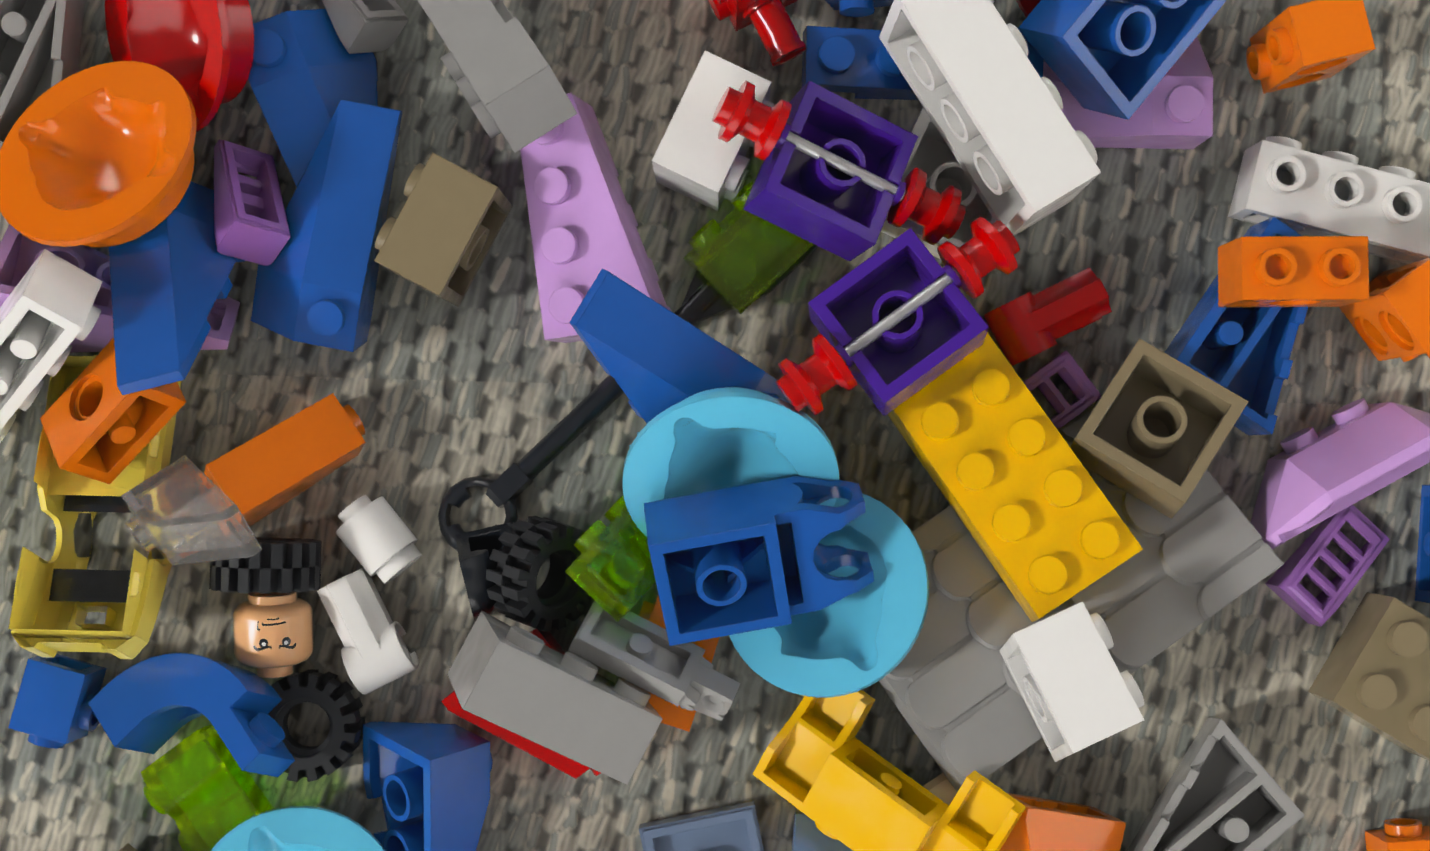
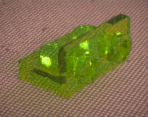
[683,179,814,314]
[565,495,656,622]

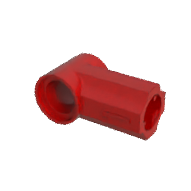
[984,267,1112,366]

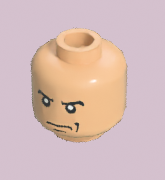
[233,591,314,678]

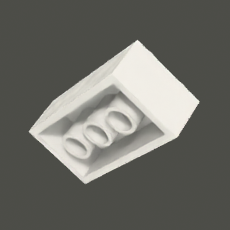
[879,0,1101,236]

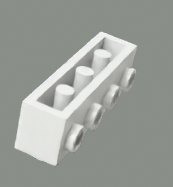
[1228,136,1430,264]
[0,249,103,443]

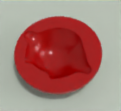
[105,0,254,132]

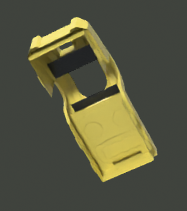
[9,355,181,659]

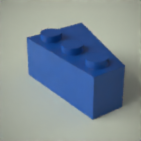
[1164,217,1308,436]

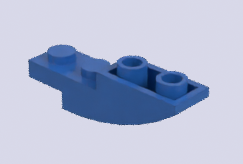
[802,26,1044,100]

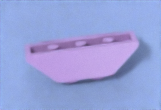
[1250,398,1430,549]

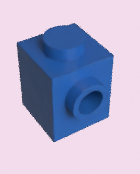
[8,654,107,749]

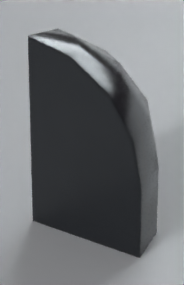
[455,522,515,621]

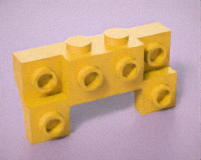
[753,690,1026,851]

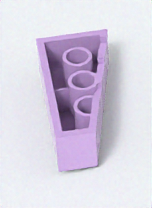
[520,93,672,343]

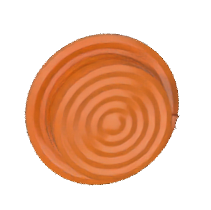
[0,61,197,248]

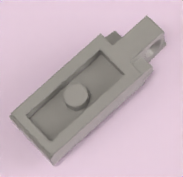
[568,596,740,721]

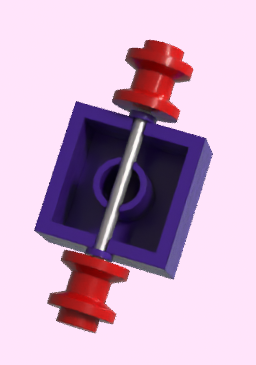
[712,81,966,262]
[775,217,1020,416]

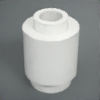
[336,495,422,584]

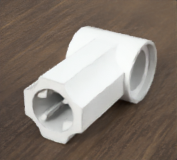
[317,568,419,695]

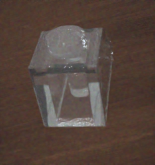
[121,455,262,566]

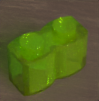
[141,724,275,851]

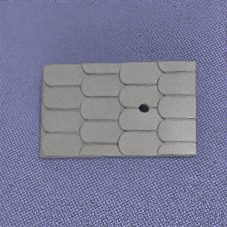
[878,398,1284,792]

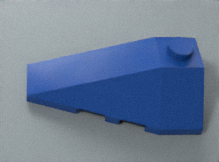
[248,9,378,187]
[251,99,402,352]
[108,181,245,395]
[569,268,790,423]
[363,721,493,851]

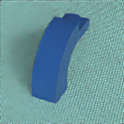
[88,653,295,777]

